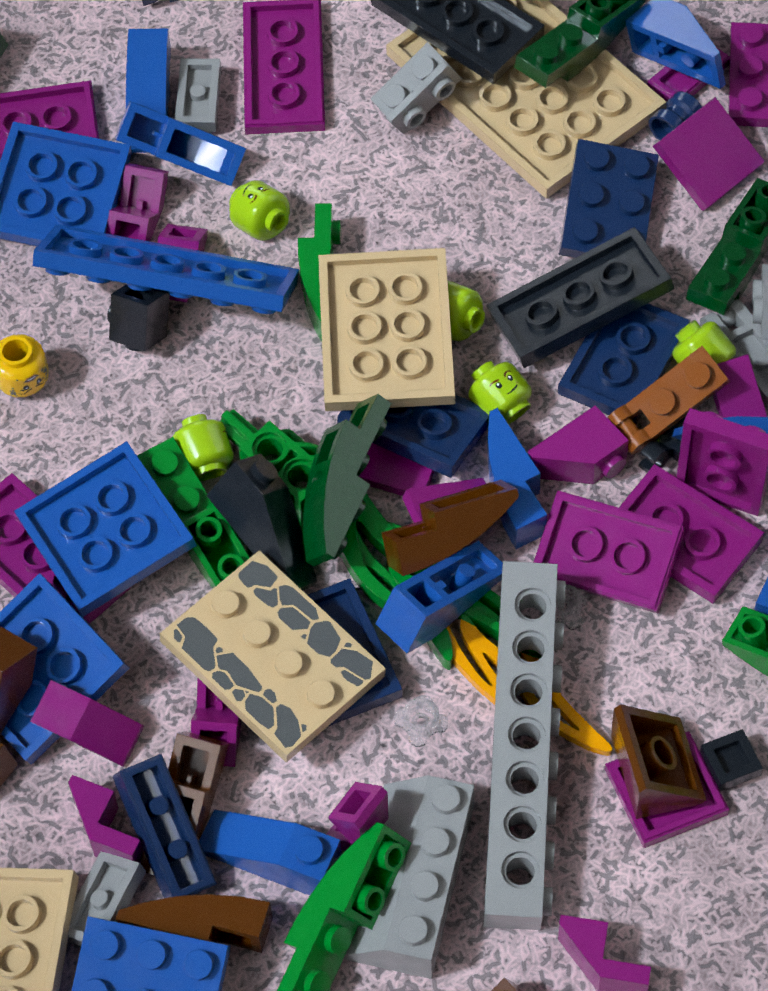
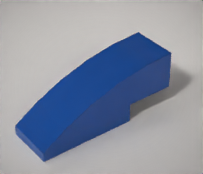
[126,28,171,153]
[115,101,246,186]
[488,408,547,549]

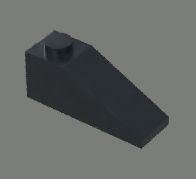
[206,454,317,591]

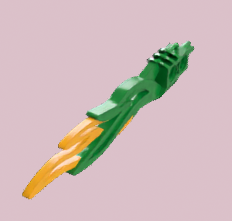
[220,409,612,756]

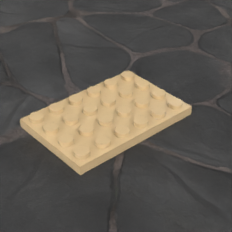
[386,0,667,199]

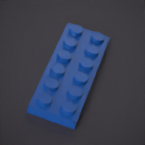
[32,224,299,314]

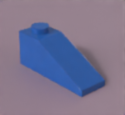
[625,0,726,89]
[375,540,503,653]
[199,809,342,896]

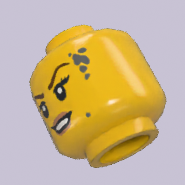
[0,334,49,397]

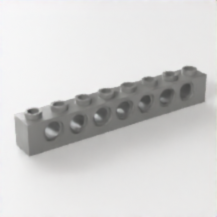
[483,561,565,930]

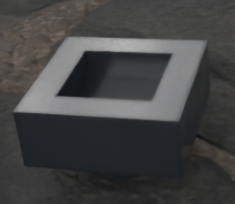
[700,729,763,791]

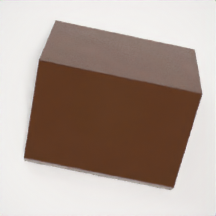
[611,704,707,819]

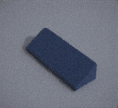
[113,754,217,898]

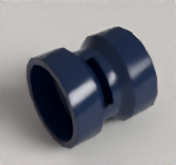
[649,91,702,140]

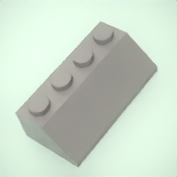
[344,775,474,979]

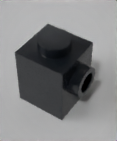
[107,284,170,351]

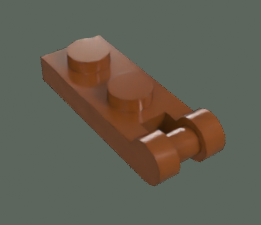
[607,346,730,455]

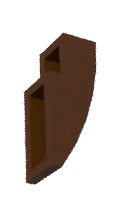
[382,480,519,576]
[140,731,229,875]
[116,894,273,953]

